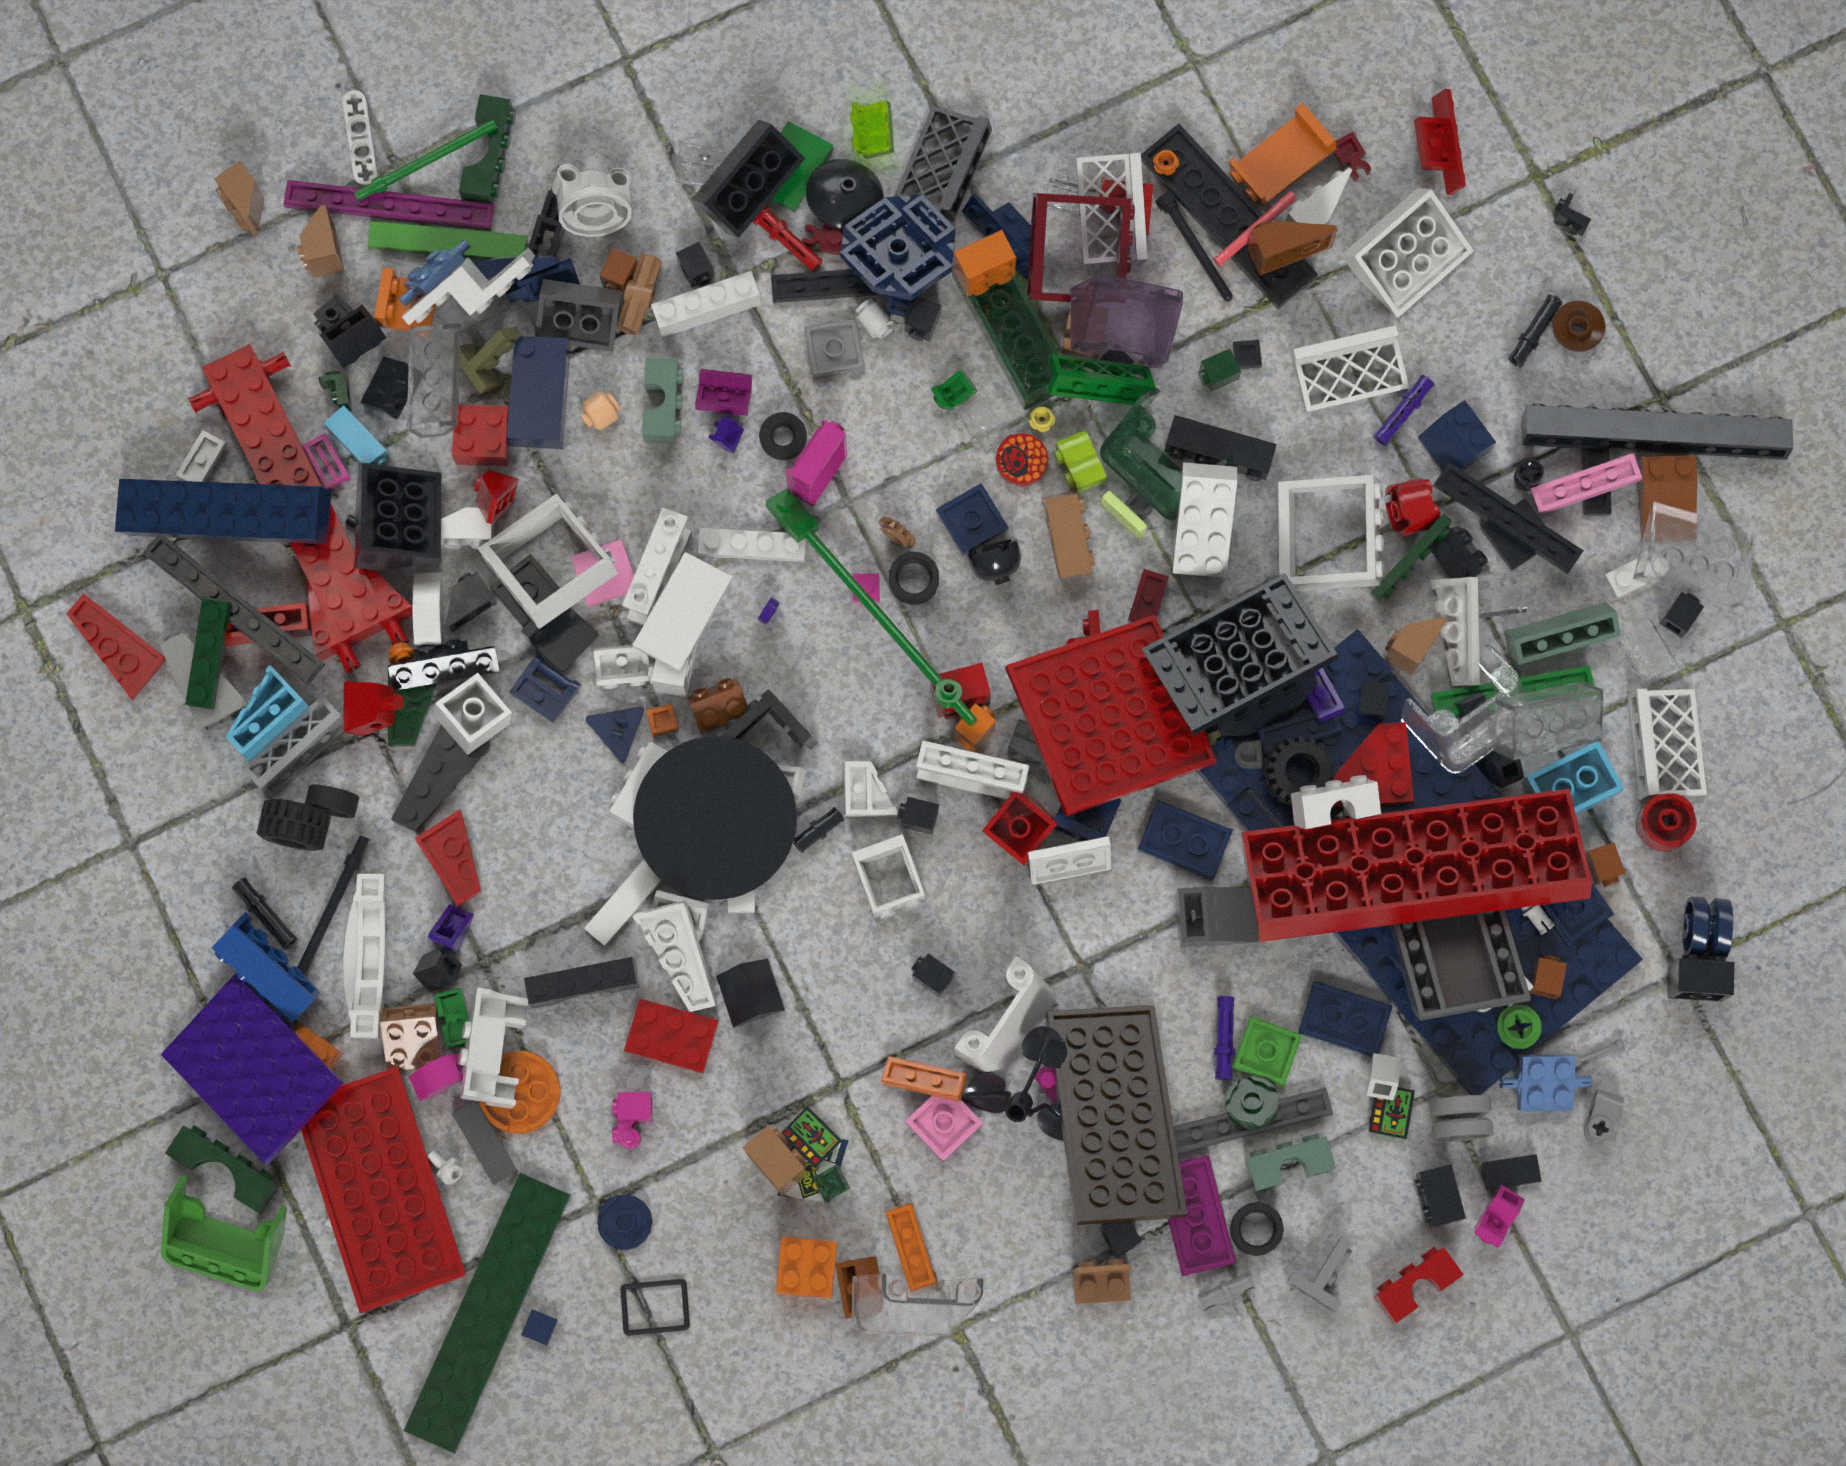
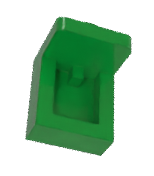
[931,370,978,410]

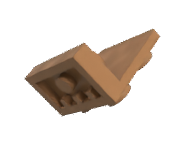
[380,1003,441,1070]
[1073,1259,1131,1304]

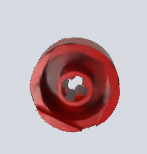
[1385,478,1440,537]
[1636,793,1697,852]

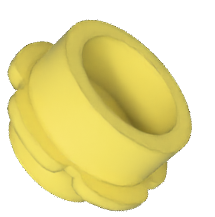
[1029,407,1055,432]

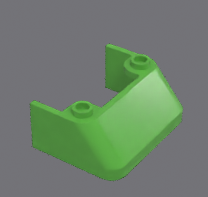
[161,1175,287,1291]

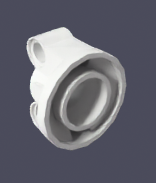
[552,164,632,237]

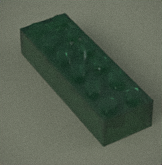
[952,269,1067,411]

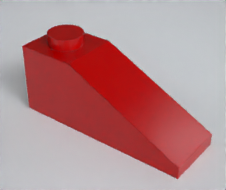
[474,470,519,524]

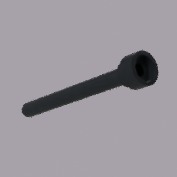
[1155,191,1233,302]

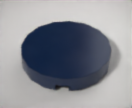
[597,1195,653,1251]

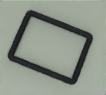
[620,1279,690,1336]

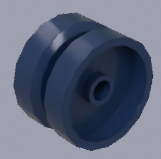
[1682,896,1733,958]

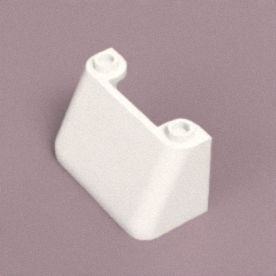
[954,956,1055,1079]

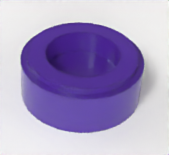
[757,597,780,625]

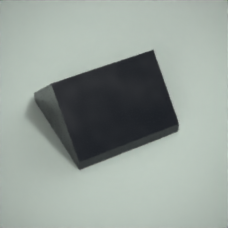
[716,959,785,1028]

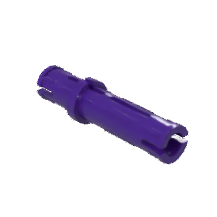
[1373,375,1435,446]
[1213,996,1235,1080]

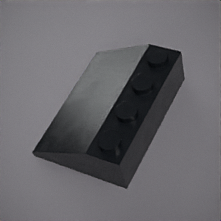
[355,463,442,571]

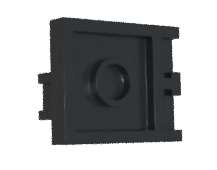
[719,689,818,750]

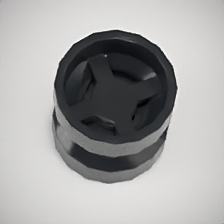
[1513,458,1544,491]

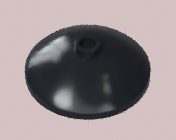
[806,159,884,231]

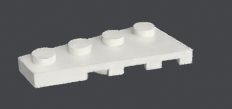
[1430,577,1480,686]
[632,900,718,1012]

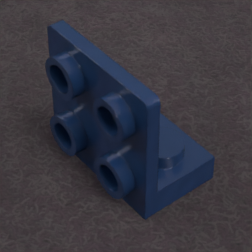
[1053,798,1121,841]

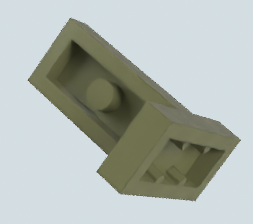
[451,327,521,394]

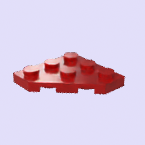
[1331,722,1414,809]

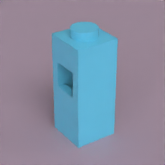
[324,405,390,465]

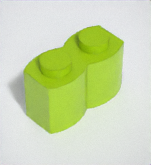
[1053,430,1107,494]

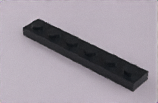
[1433,462,1584,574]

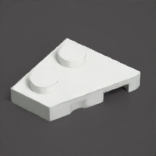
[843,761,897,817]

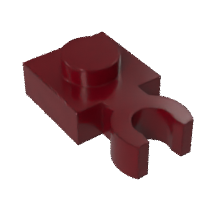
[1333,132,1371,182]
[802,224,843,255]

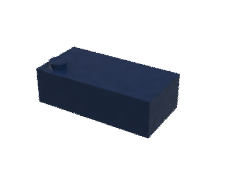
[507,336,571,449]

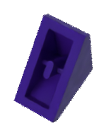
[428,904,474,953]

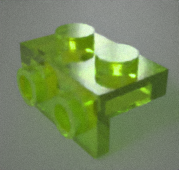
[850,100,894,159]

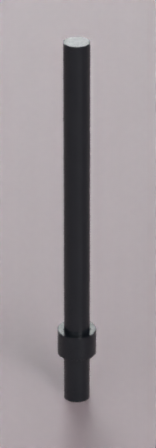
[298,835,370,975]

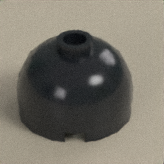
[966,539,1021,585]

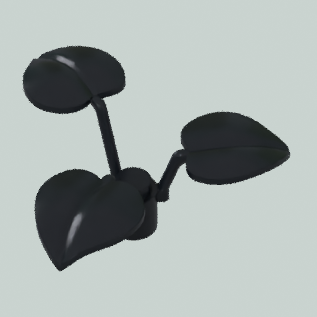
[961,1026,1067,1141]

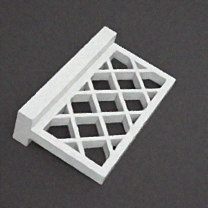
[1076,153,1147,264]
[1290,325,1409,413]
[1627,689,1707,800]

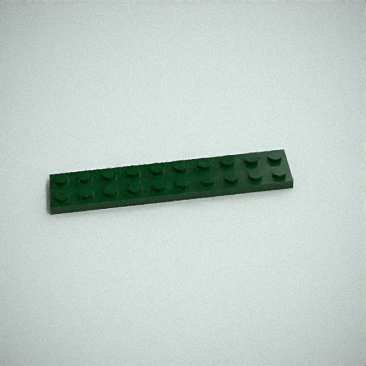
[403,1173,571,1454]

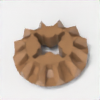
[878,516,916,548]

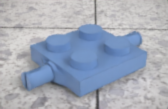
[398,240,471,307]
[1499,1054,1592,1111]

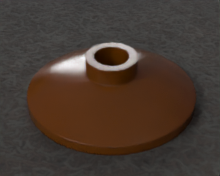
[1552,301,1606,352]

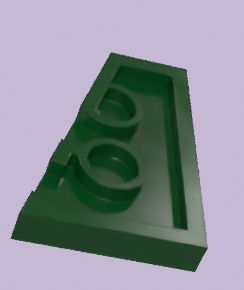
[388,669,437,747]

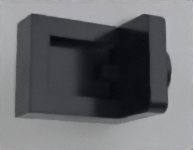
[1554,192,1591,236]

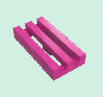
[302,433,351,491]

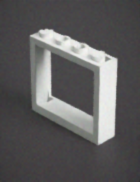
[1278,475,1384,591]
[478,494,618,629]

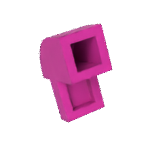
[409,1053,463,1101]
[1474,1184,1525,1248]

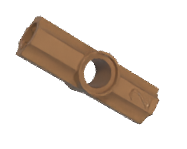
[617,254,662,335]

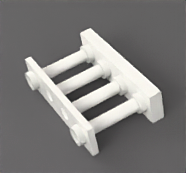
[622,508,692,626]
[916,740,1029,800]

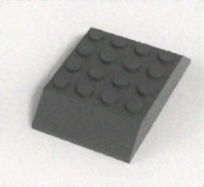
[1389,910,1531,1021]

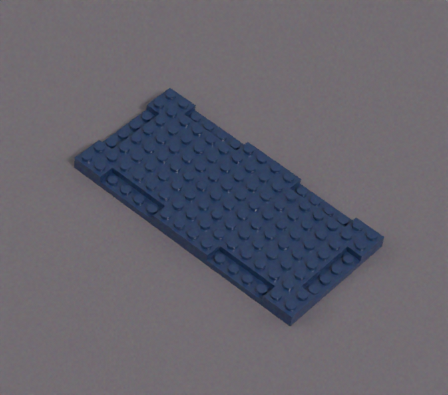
[1196,629,1643,1095]

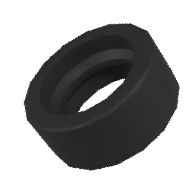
[889,552,939,605]
[304,784,360,818]
[1230,1202,1284,1256]

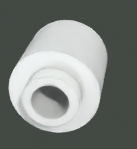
[855,299,893,339]

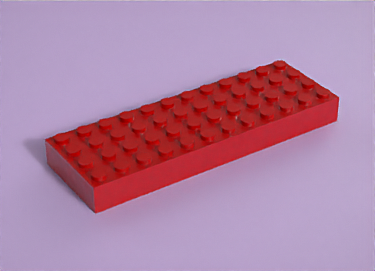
[1242,789,1592,942]

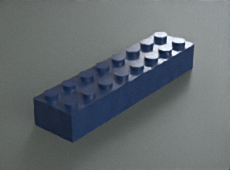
[115,478,332,544]

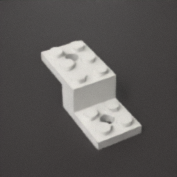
[402,248,535,325]

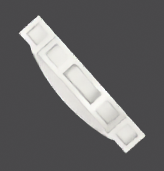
[343,874,387,1039]

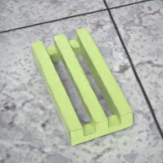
[1101,490,1147,540]

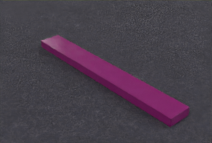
[283,180,495,231]

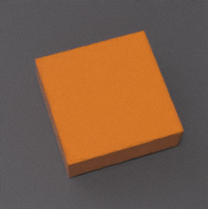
[646,704,679,737]

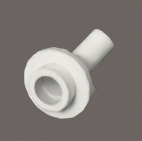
[427,1150,463,1185]

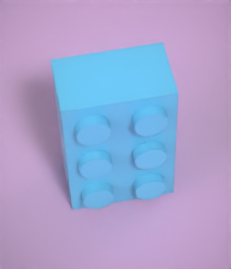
[1521,741,1624,815]

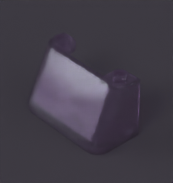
[1071,275,1183,369]

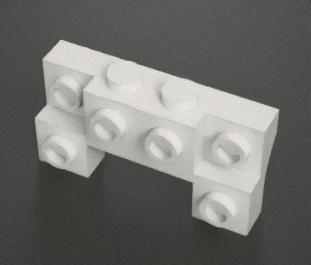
[458,988,528,1109]

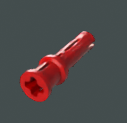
[752,205,823,272]

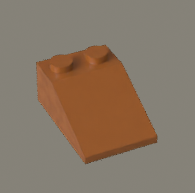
[1247,221,1338,276]
[1637,456,1698,543]

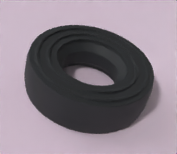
[759,412,807,460]

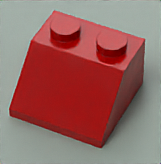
[982,790,1058,866]

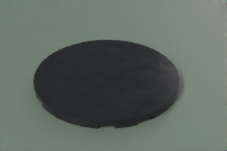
[633,736,797,900]

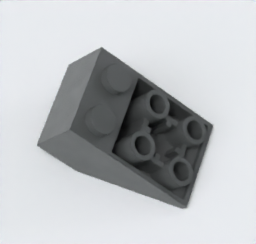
[1176,887,1261,947]

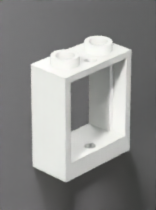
[852,834,925,919]

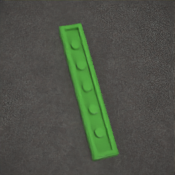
[367,221,528,260]

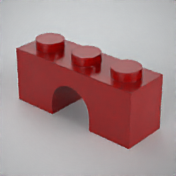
[1373,1246,1464,1324]

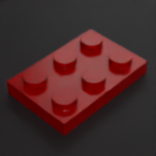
[624,998,719,1074]

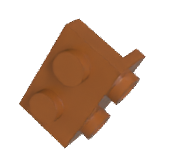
[687,678,747,733]

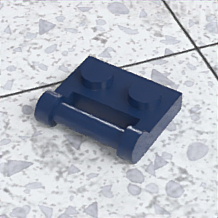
[509,654,582,724]

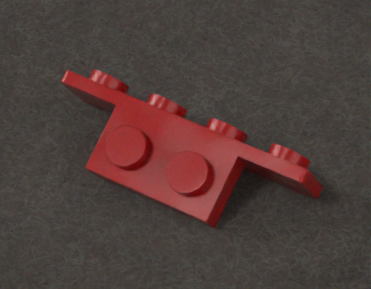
[1414,89,1466,195]

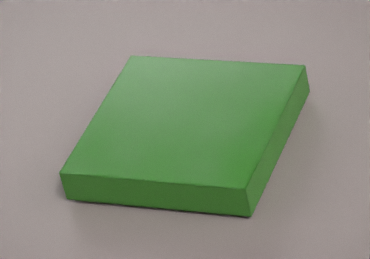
[1232,1016,1302,1087]

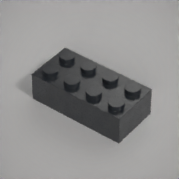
[692,120,805,238]

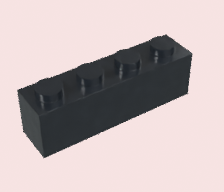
[1164,415,1277,482]

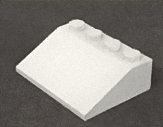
[1341,188,1474,318]

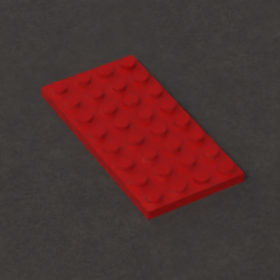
[301,1066,467,1314]

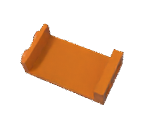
[1229,102,1336,207]

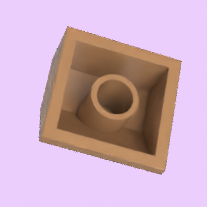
[297,205,345,278]
[1384,617,1447,676]

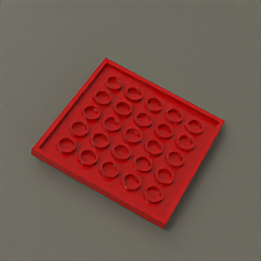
[1005,615,1217,816]

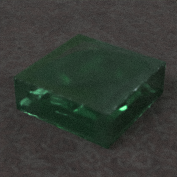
[813,1164,851,1202]

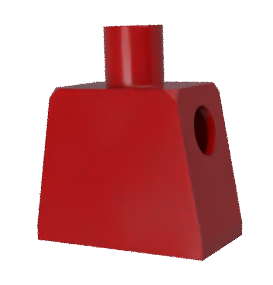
[343,681,404,736]

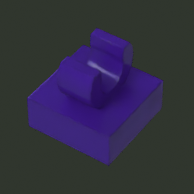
[708,416,744,453]

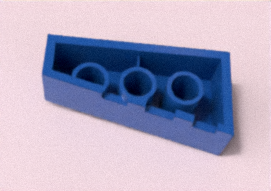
[211,912,320,1022]

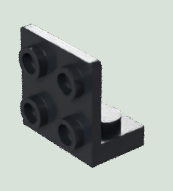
[521,607,599,672]

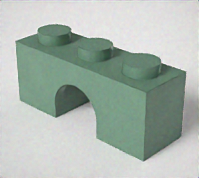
[642,358,684,443]
[1244,1134,1336,1193]

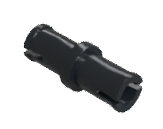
[793,807,844,854]

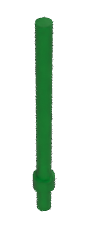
[354,119,498,201]

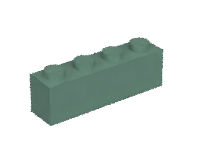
[1504,602,1621,665]

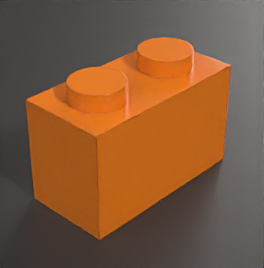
[954,703,996,753]

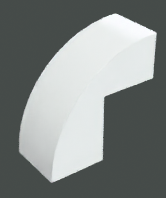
[413,572,444,645]

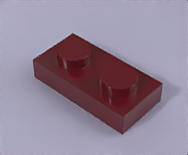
[1128,569,1169,622]

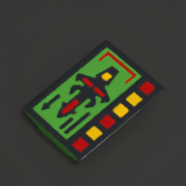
[1368,1087,1415,1139]
[782,1106,842,1168]

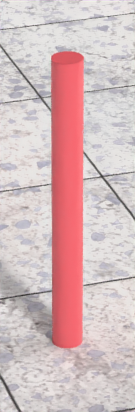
[1213,191,1297,267]

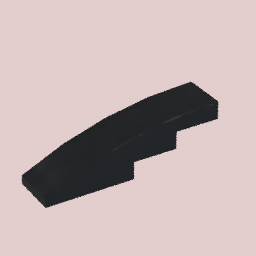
[528,165,565,257]

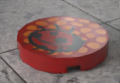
[995,433,1049,487]

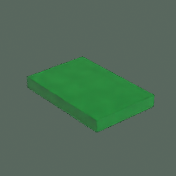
[771,121,833,212]

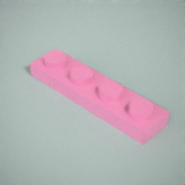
[1531,453,1642,515]

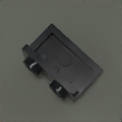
[360,357,420,420]
[1430,526,1490,579]

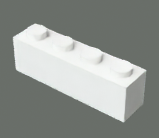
[651,271,761,338]

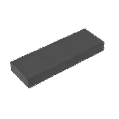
[452,1100,518,1185]

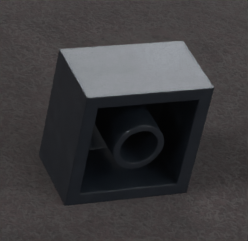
[1667,954,1735,1002]

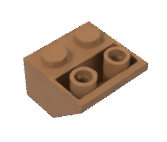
[214,161,265,236]

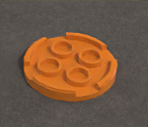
[479,1051,561,1134]

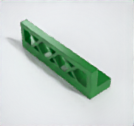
[1047,354,1156,407]

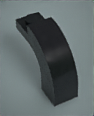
[1456,692,1524,788]

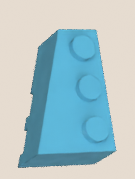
[226,664,309,762]

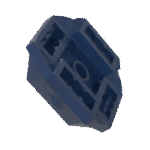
[840,194,956,301]

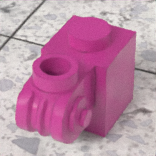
[612,1092,653,1150]

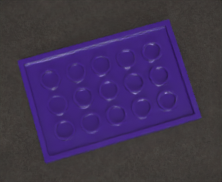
[160,973,344,1165]

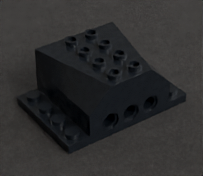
[1142,573,1338,736]

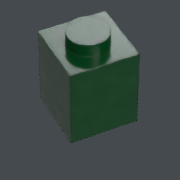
[1198,349,1241,392]

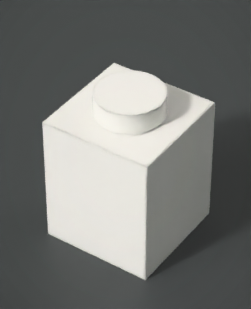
[1366,1053,1401,1100]

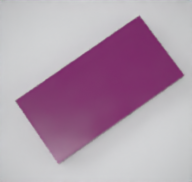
[1167,1155,1236,1276]

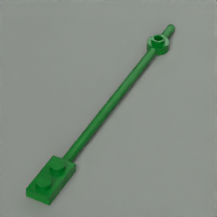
[765,488,978,726]

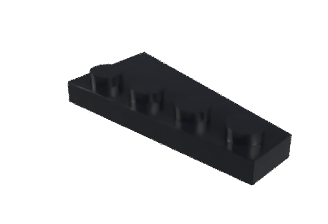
[391,725,490,833]

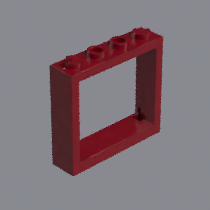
[1026,193,1135,305]

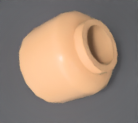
[580,391,621,431]

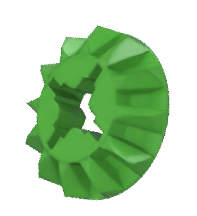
[1497,1005,1542,1049]

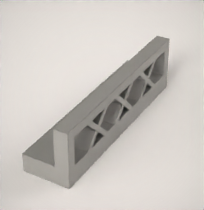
[241,696,343,799]

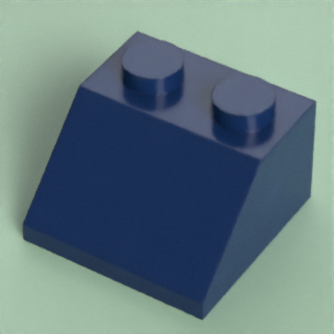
[1418,400,1496,471]

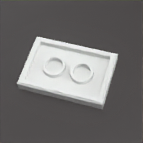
[1028,836,1111,885]

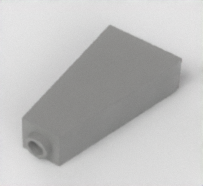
[159,633,248,734]

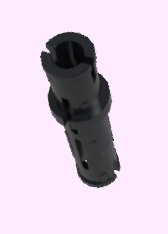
[1508,294,1562,368]
[232,877,298,950]

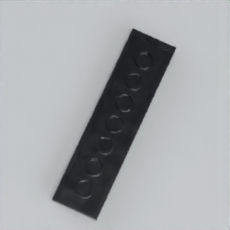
[1141,123,1318,310]

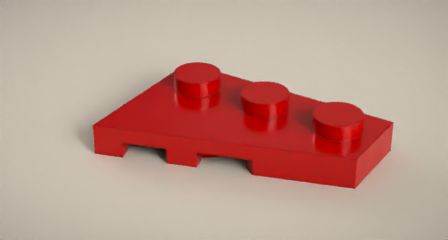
[414,809,482,907]

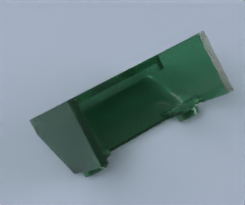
[1100,388,1234,520]

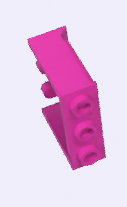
[785,419,848,507]

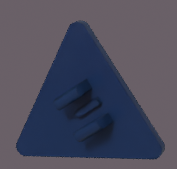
[586,706,644,762]

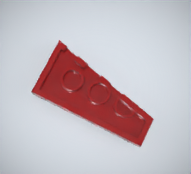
[66,593,166,701]

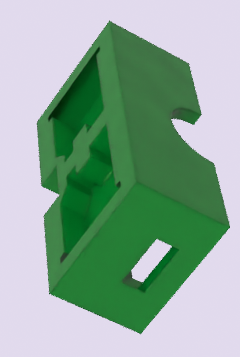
[434,988,469,1050]

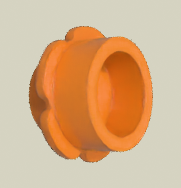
[1153,150,1179,175]
[388,642,414,664]

